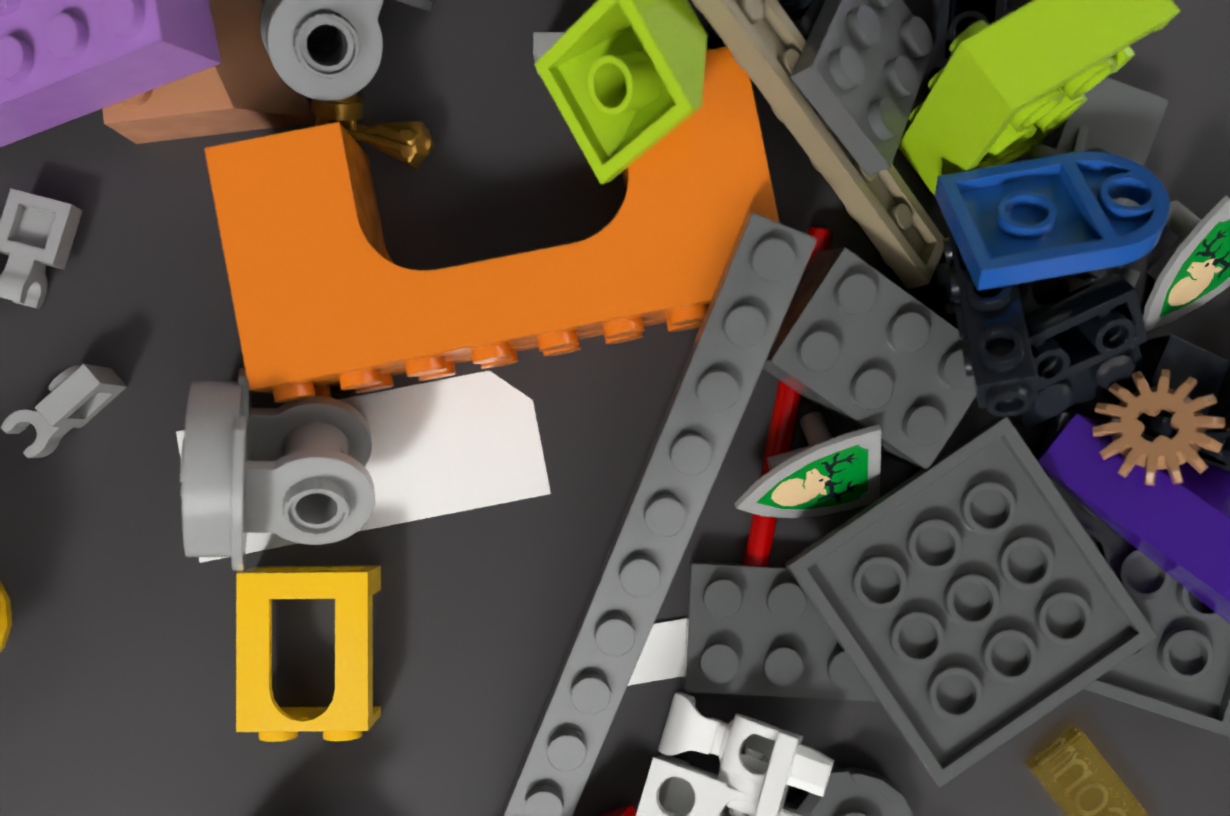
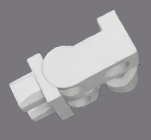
[636,692,834,816]

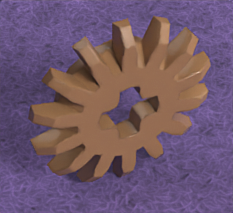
[1092,369,1225,486]

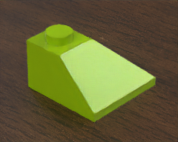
[534,0,707,184]

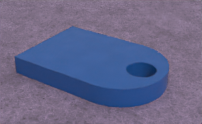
[935,151,1170,291]

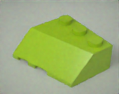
[898,0,1181,196]

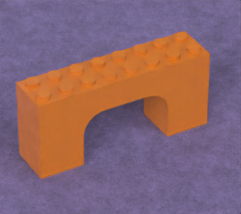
[204,47,780,403]

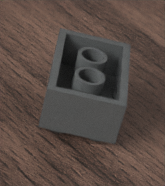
[763,247,977,470]

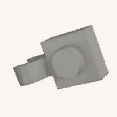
[0,188,83,309]
[1,364,128,458]

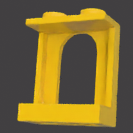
[236,565,381,742]

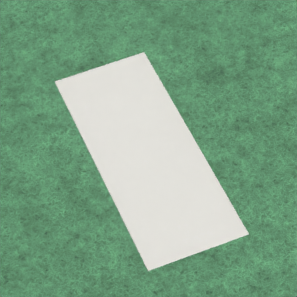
[176,370,551,563]

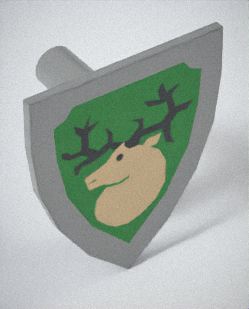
[1143,195,1230,332]
[734,412,882,518]

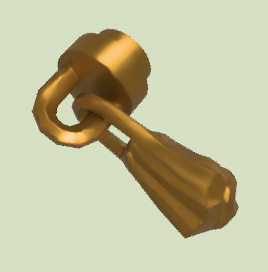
[311,93,435,169]

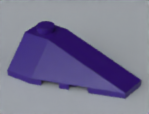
[1036,413,1230,624]

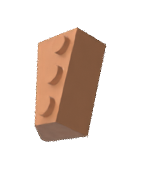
[102,0,316,144]

